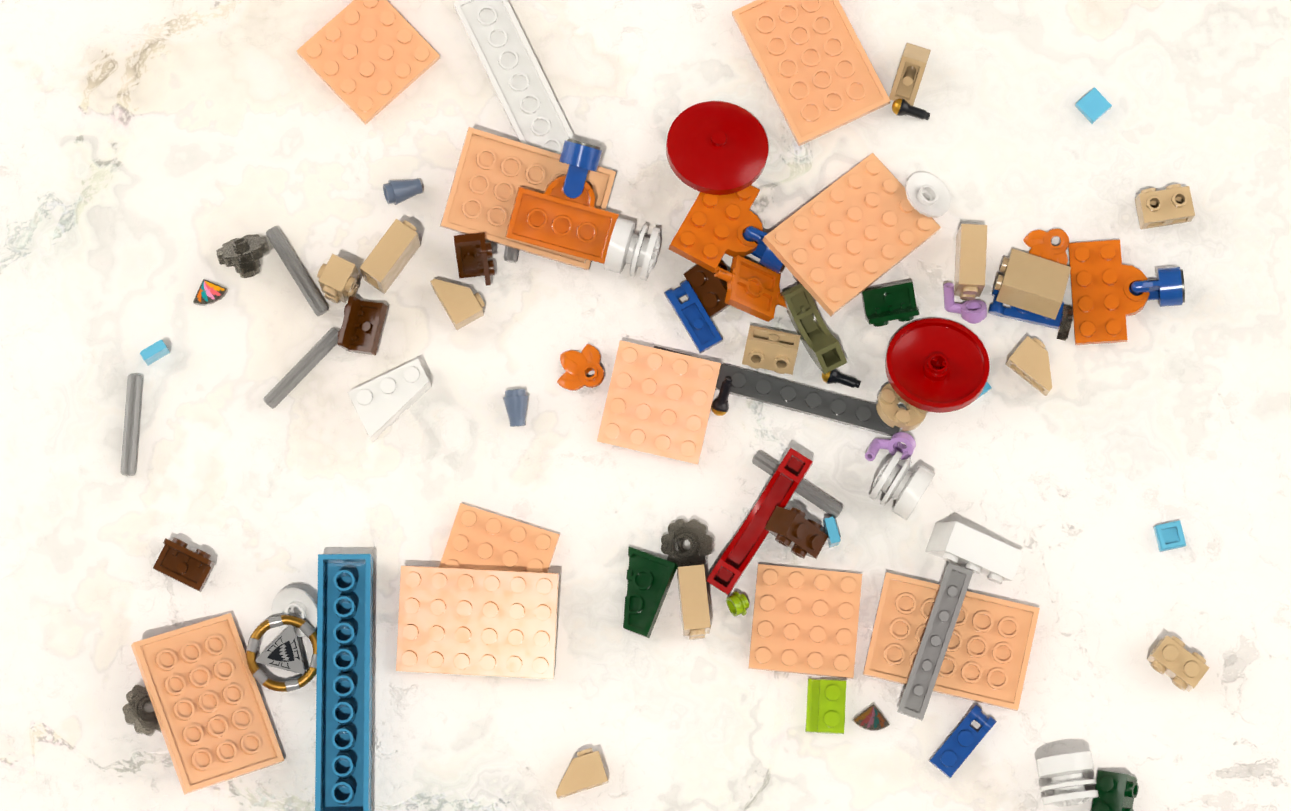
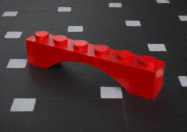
[706,448,813,596]

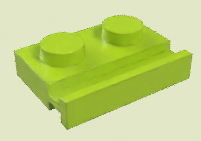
[805,679,846,734]

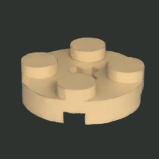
[876,383,928,431]

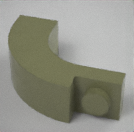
[781,283,847,374]

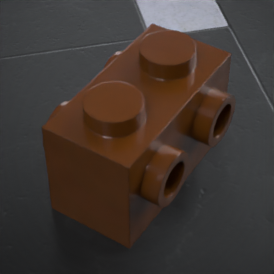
[765,506,828,559]

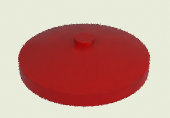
[666,101,768,195]
[885,318,990,413]

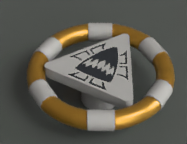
[246,615,317,692]

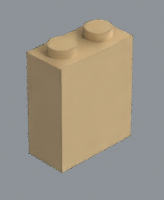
[360,219,421,294]
[954,224,987,300]
[994,248,1071,320]
[677,564,711,640]

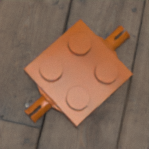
[714,255,787,322]

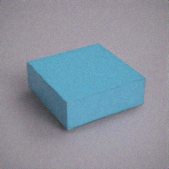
[1075,87,1112,124]
[140,340,170,366]
[823,517,841,548]
[1153,520,1186,552]

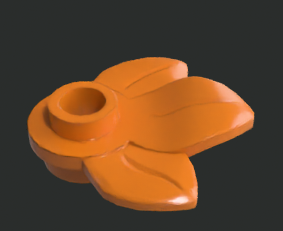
[1023,229,1069,266]
[557,344,604,391]

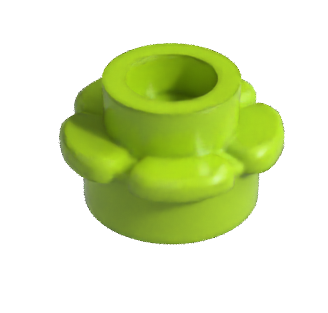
[726,591,749,616]

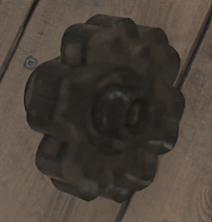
[216,234,269,278]
[661,519,714,570]
[122,685,162,736]

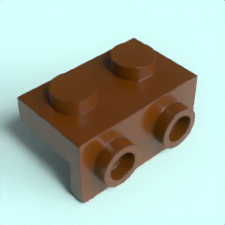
[454,232,495,286]
[683,260,730,318]
[337,296,388,355]
[153,537,215,592]

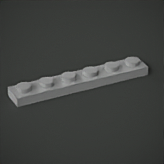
[897,563,974,721]

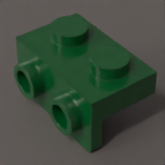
[861,280,920,327]
[1091,770,1139,811]

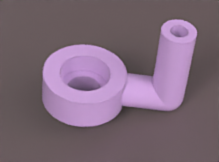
[943,282,987,324]
[865,432,916,461]

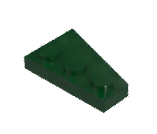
[623,547,678,638]

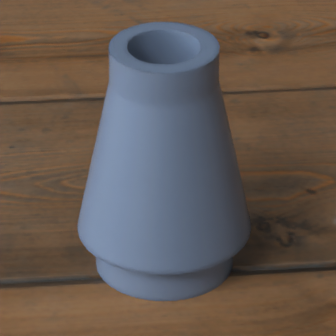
[383,178,422,205]
[503,389,528,427]

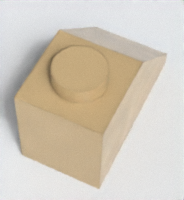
[889,43,931,106]
[430,279,485,330]
[1006,336,1052,396]
[556,748,608,799]

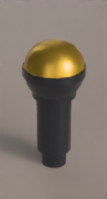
[892,98,930,120]
[822,369,861,388]
[711,377,732,416]

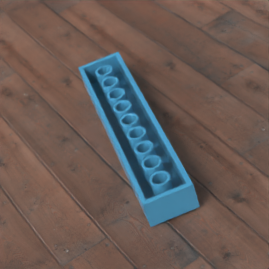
[315,554,373,811]

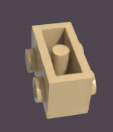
[1135,184,1195,230]
[317,254,360,303]
[742,325,801,375]
[1147,635,1210,692]

